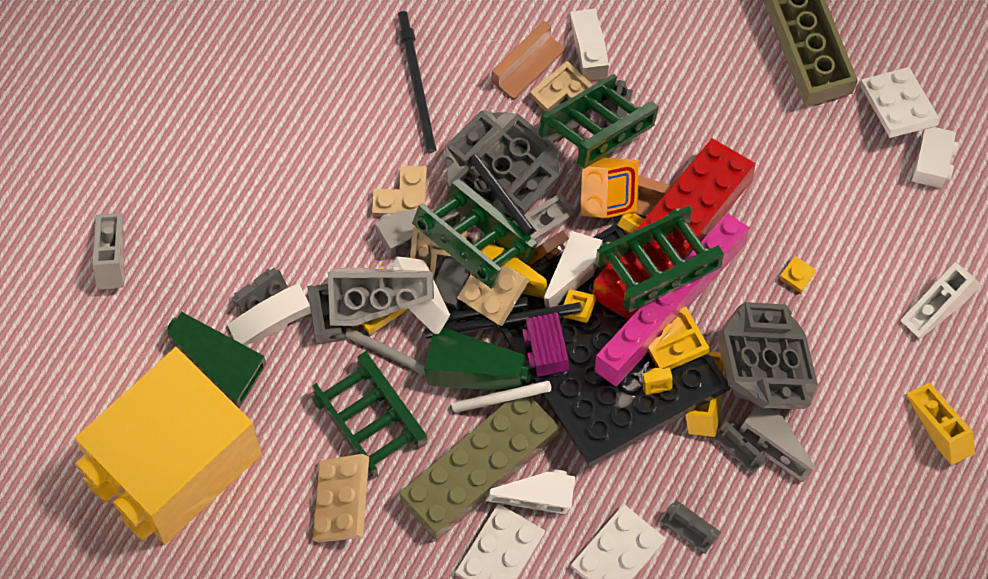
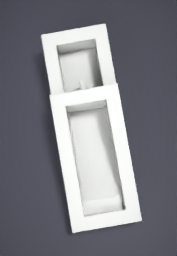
[228,283,311,346]

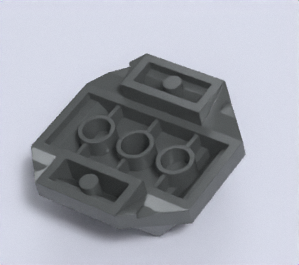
[446,110,559,218]
[717,302,818,409]

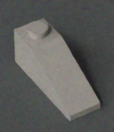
[513,193,576,243]
[375,209,460,258]
[92,213,125,289]
[738,405,815,482]

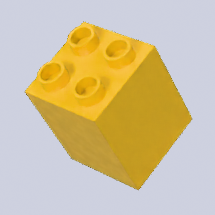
[74,347,262,545]

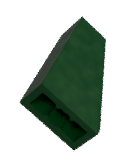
[167,311,267,408]
[424,328,531,391]

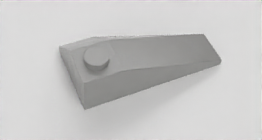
[328,268,434,326]

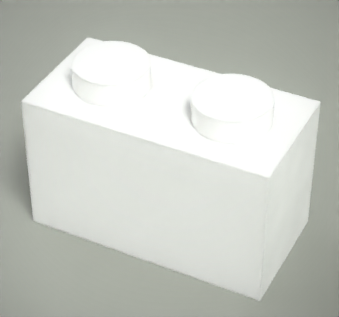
[911,127,958,188]

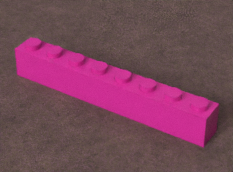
[595,213,749,387]

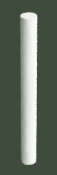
[452,381,551,413]

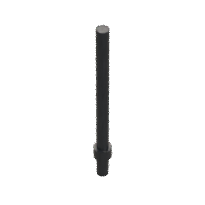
[398,11,437,153]
[424,302,582,339]

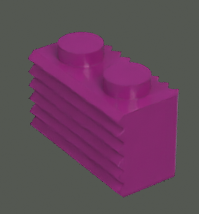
[522,313,569,377]

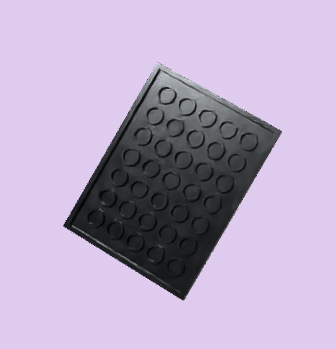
[498,224,730,467]

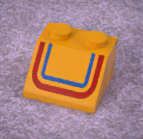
[581,157,639,218]

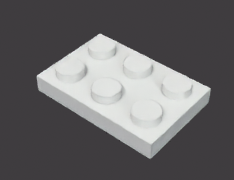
[861,67,939,138]
[456,503,546,579]
[571,504,666,579]

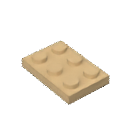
[313,454,369,543]

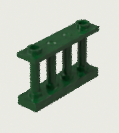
[539,74,659,169]
[412,178,538,289]
[595,205,724,313]
[311,351,428,479]

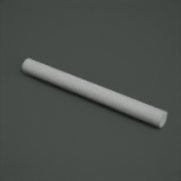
[345,328,425,376]

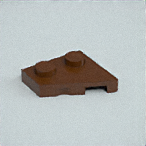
[526,230,569,267]

